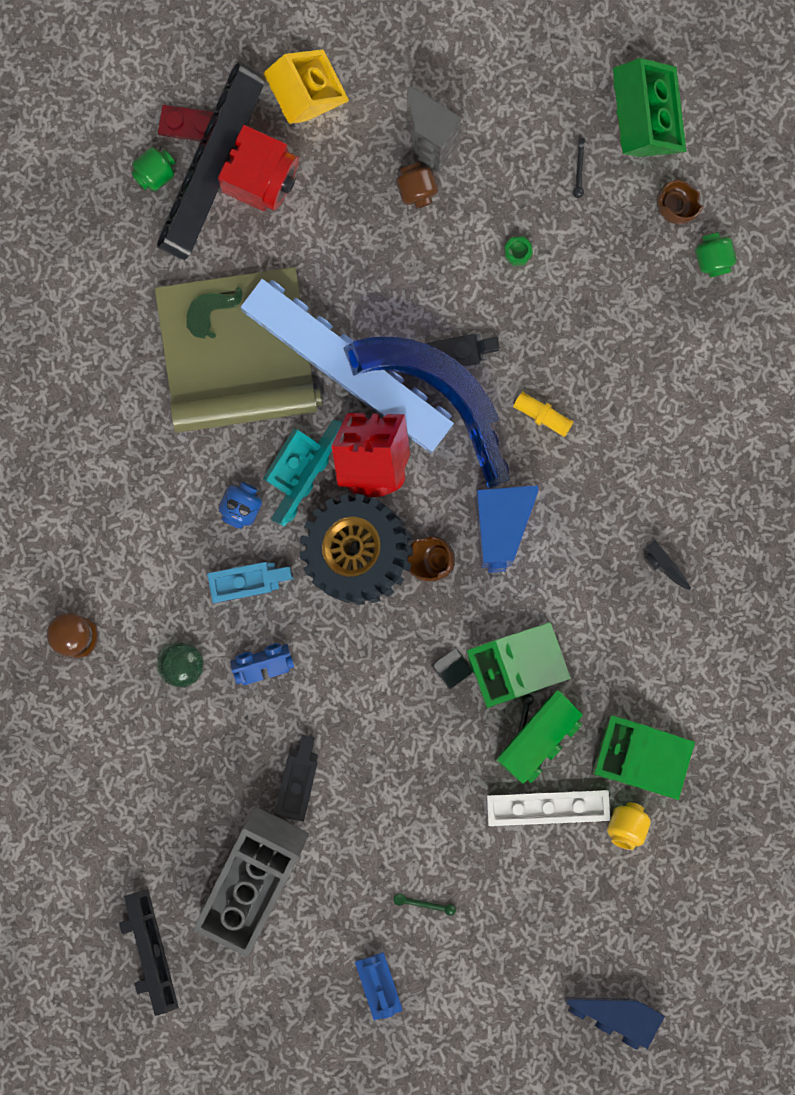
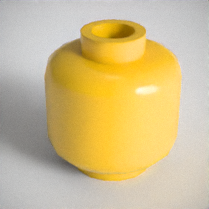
[607,802,651,850]

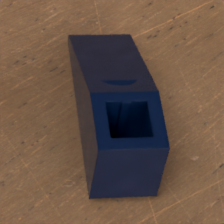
[564,997,665,1050]

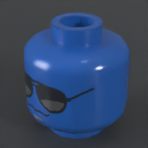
[218,482,262,529]

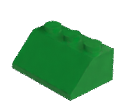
[613,58,687,157]
[495,690,583,784]

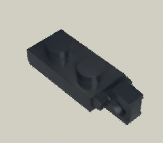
[415,334,500,375]
[274,735,318,822]

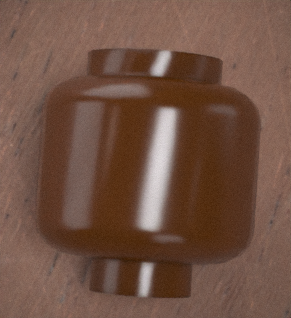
[396,162,439,209]

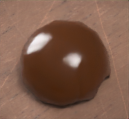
[656,180,704,225]
[407,536,455,582]

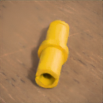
[513,391,574,437]

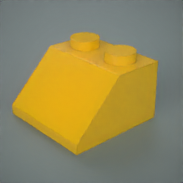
[263,49,349,124]

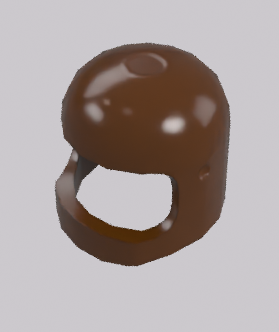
[47,613,98,658]

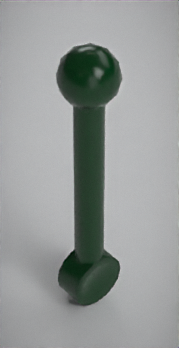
[394,894,456,916]

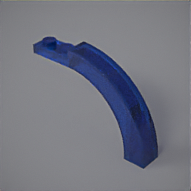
[343,336,510,488]

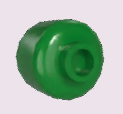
[130,147,175,192]
[695,232,737,278]

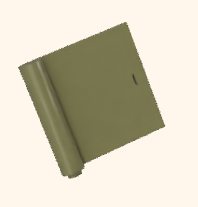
[155,267,322,433]

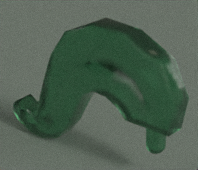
[187,287,243,339]

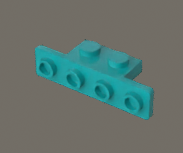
[263,420,342,526]

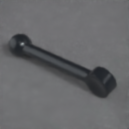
[572,138,585,198]
[518,694,534,733]

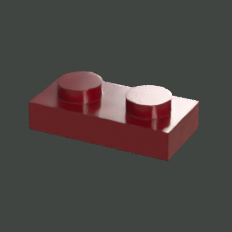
[158,105,213,141]

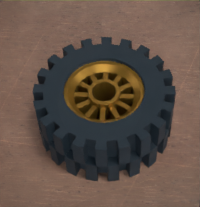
[300,494,413,605]

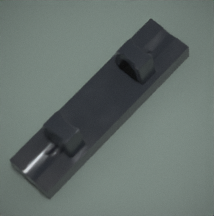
[119,889,179,1016]

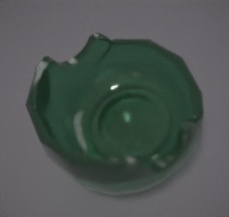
[156,642,204,688]

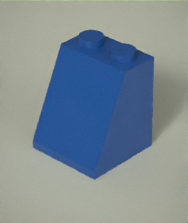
[475,485,538,573]

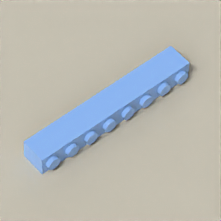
[240,279,454,454]

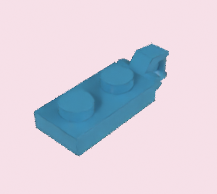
[207,562,293,604]

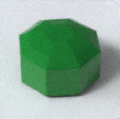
[504,236,533,266]

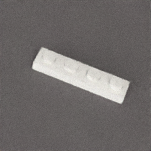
[487,790,610,826]

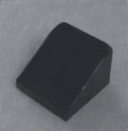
[432,648,473,690]

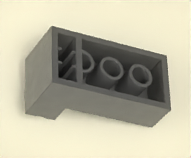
[193,806,310,958]

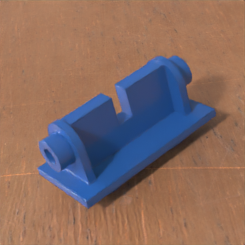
[230,643,294,686]
[355,952,403,1021]

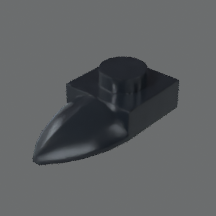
[643,540,691,590]

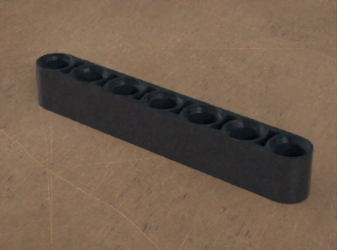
[157,62,266,261]

